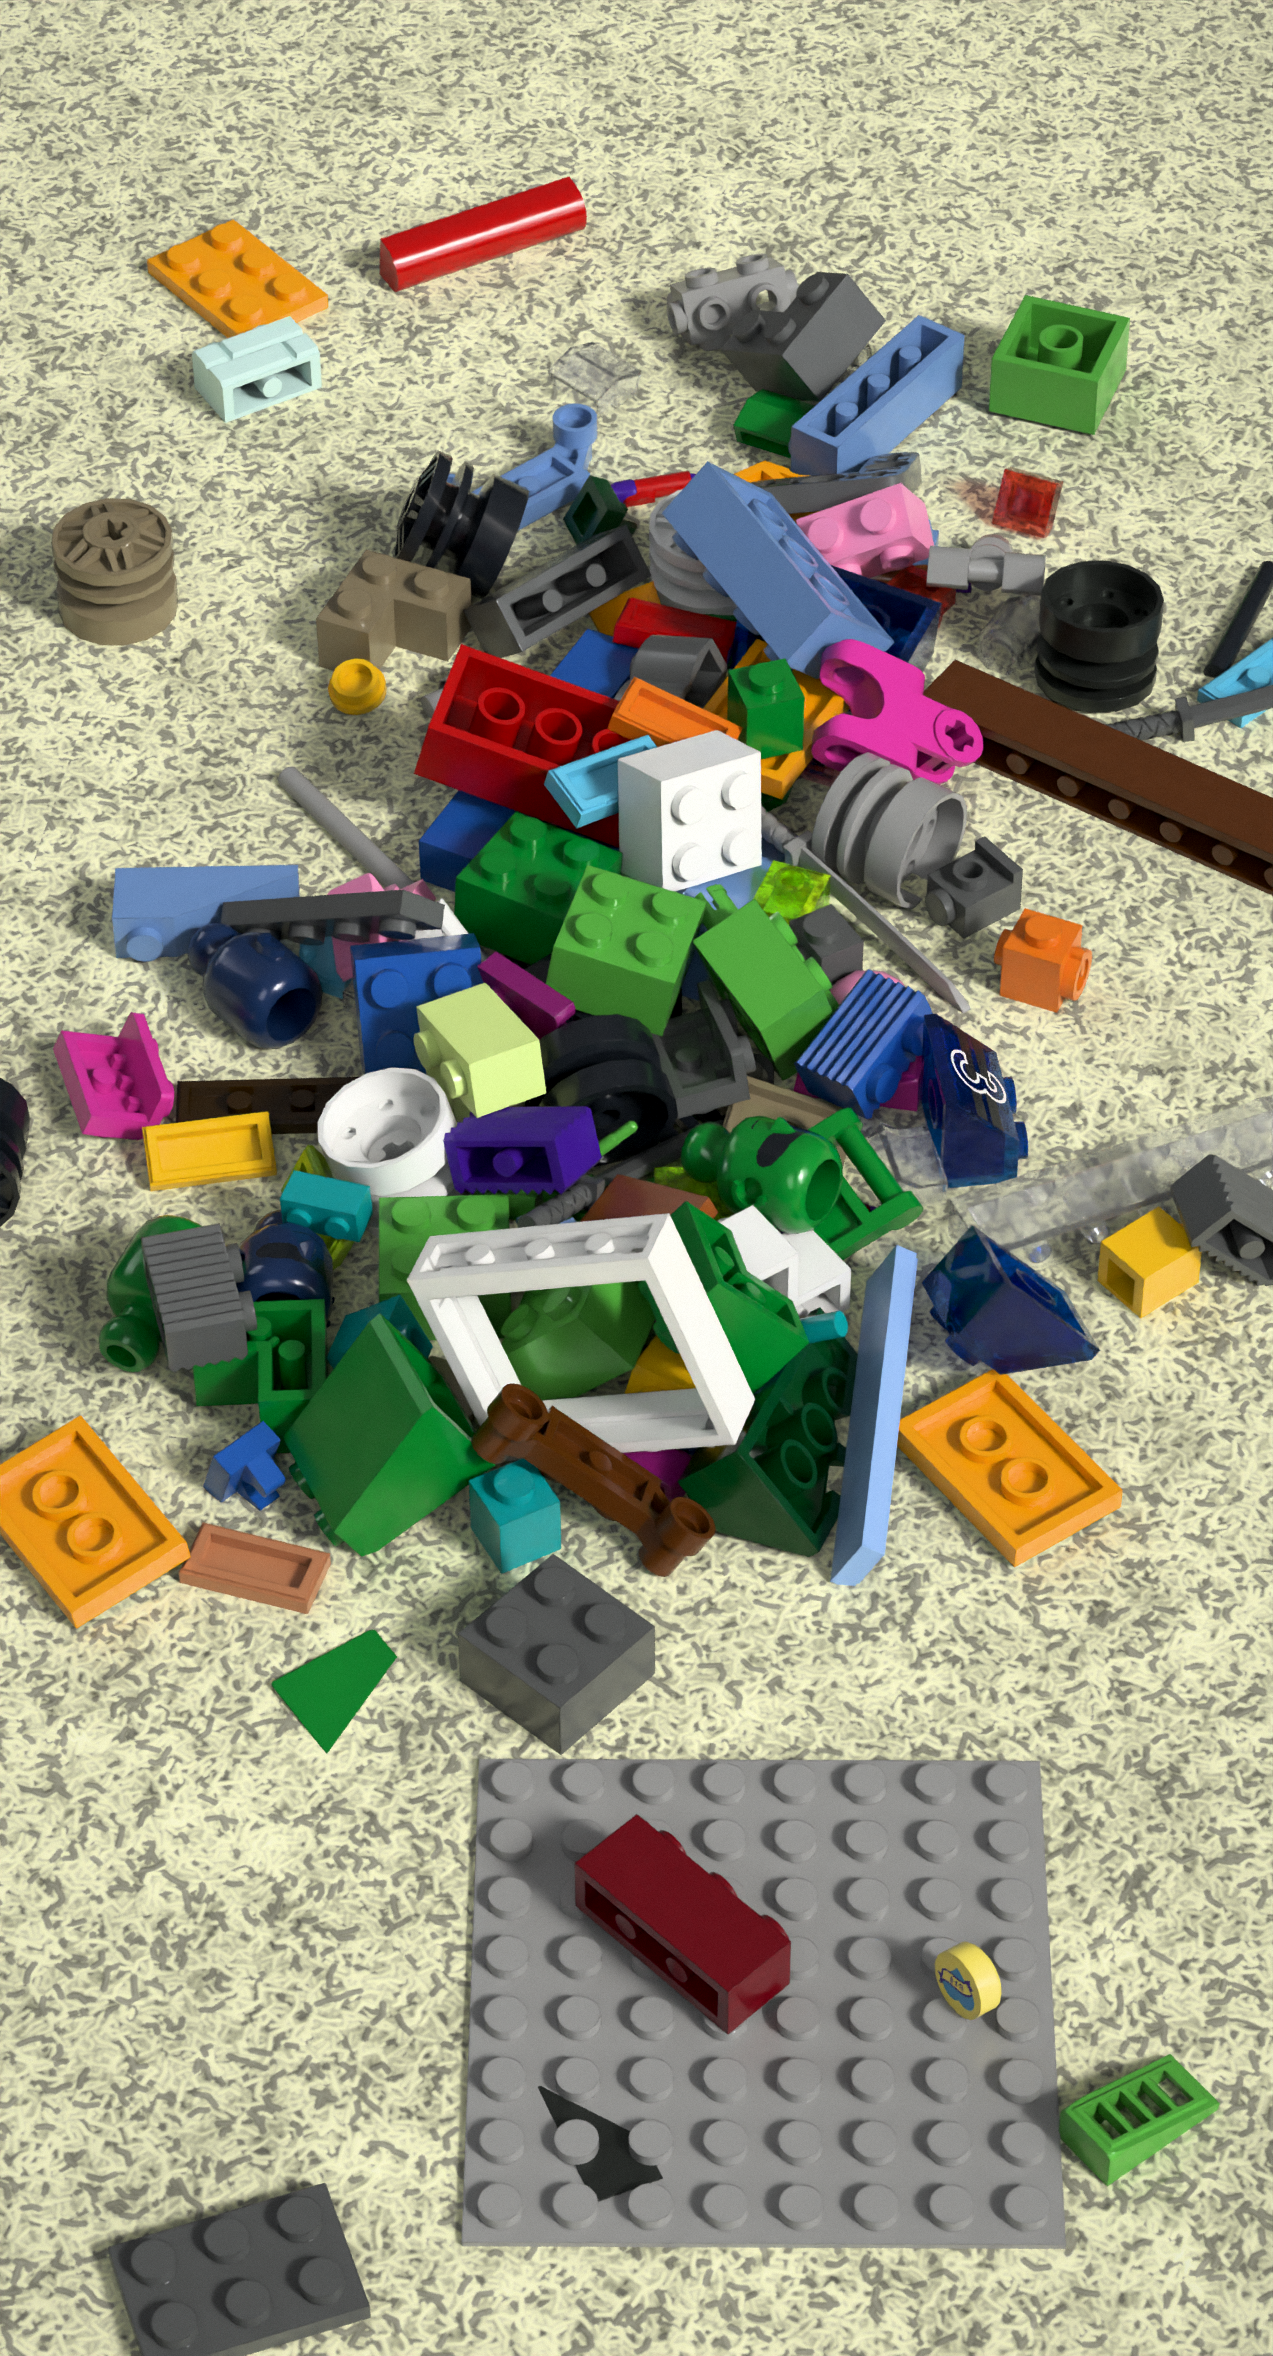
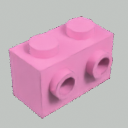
[796,483,934,587]

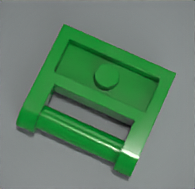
[808,1108,924,1260]

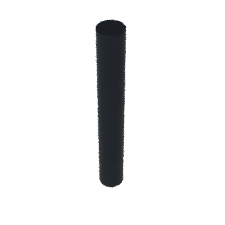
[1203,561,1273,678]

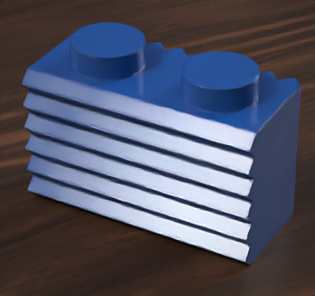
[794,969,938,1119]

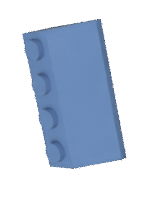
[662,461,894,679]

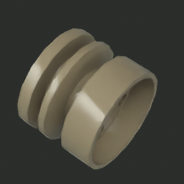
[51,498,178,646]

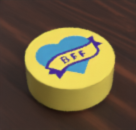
[935,1942,1001,2020]

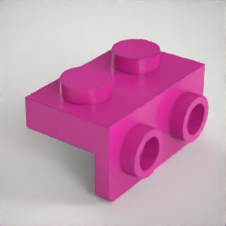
[53,1012,174,1140]

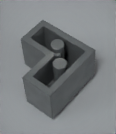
[721,272,886,402]

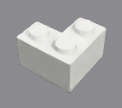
[717,1205,851,1318]

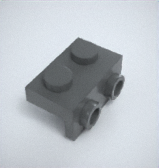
[651,980,756,1119]

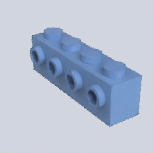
[788,315,964,476]

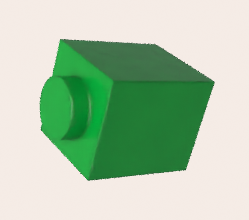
[727,658,805,759]

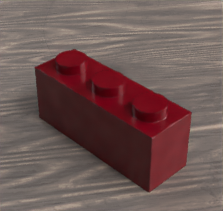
[575,1814,791,2035]

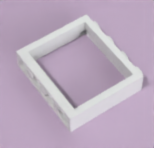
[407,1213,755,1461]

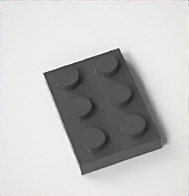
[108,2183,371,2356]

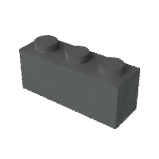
[463,525,652,658]

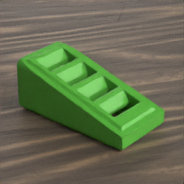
[1059,2054,1219,2186]

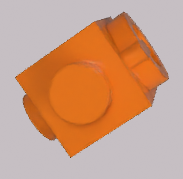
[994,908,1092,1013]

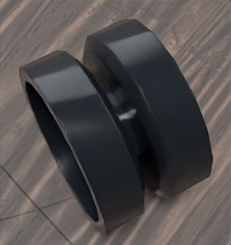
[528,1014,678,1167]

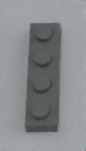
[221,890,445,945]

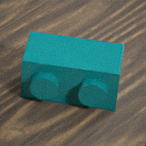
[279,1170,373,1242]

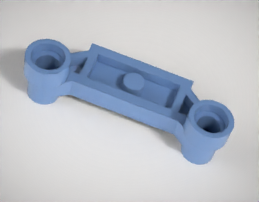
[447,404,597,531]

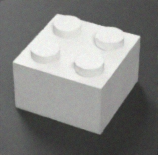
[618,730,762,892]

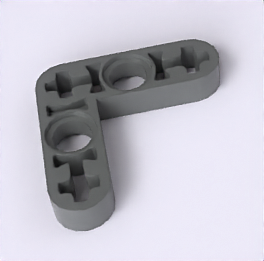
[750,452,922,514]

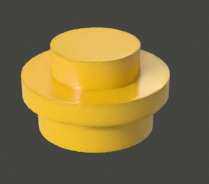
[328,659,387,715]

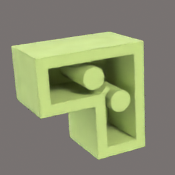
[414,983,546,1122]

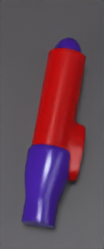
[610,471,696,507]

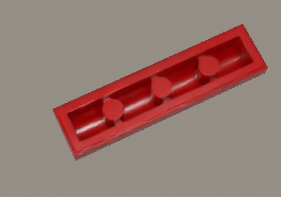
[379,177,587,292]

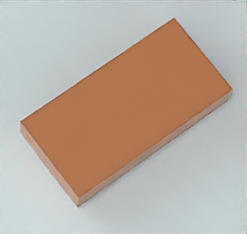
[179,1522,331,1614]

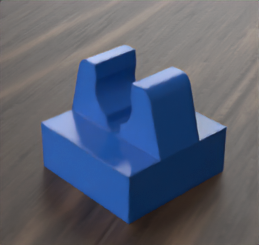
[203,1421,286,1511]

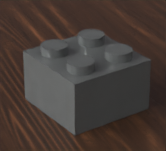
[458,1554,655,1755]

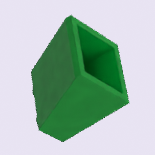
[283,1313,495,1557]

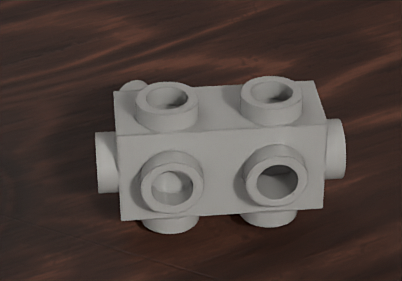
[667,254,799,351]

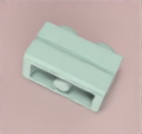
[192,316,322,423]

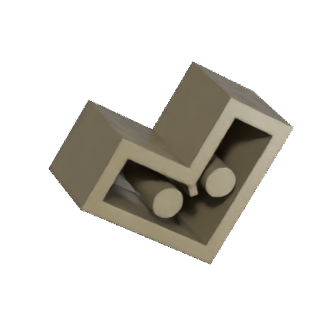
[316,550,472,671]

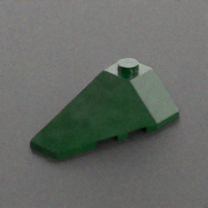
[678,1307,858,1557]

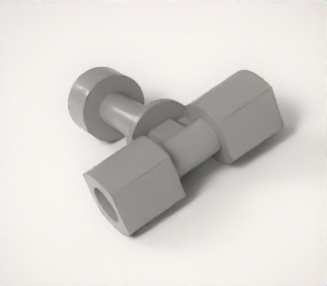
[926,534,1046,596]

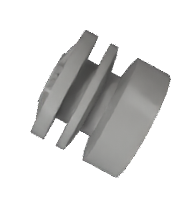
[811,752,967,909]

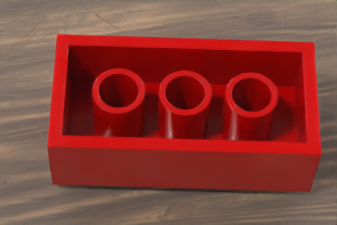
[414,644,631,848]

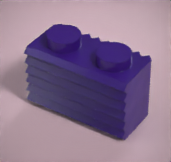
[443,1106,602,1195]

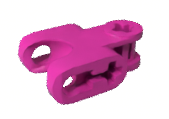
[811,639,984,785]

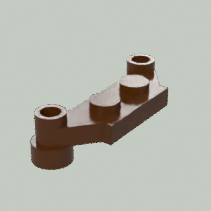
[471,1383,716,1577]

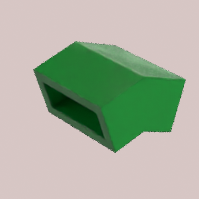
[733,389,816,459]

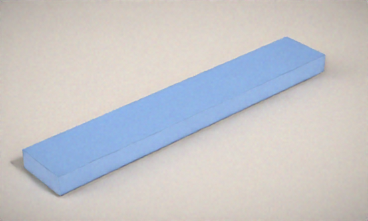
[830,1245,918,1586]

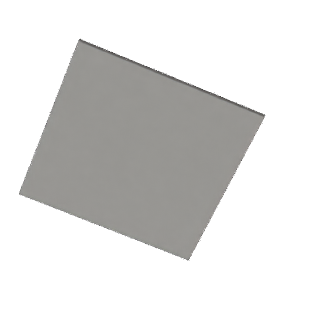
[462,1759,1066,2249]

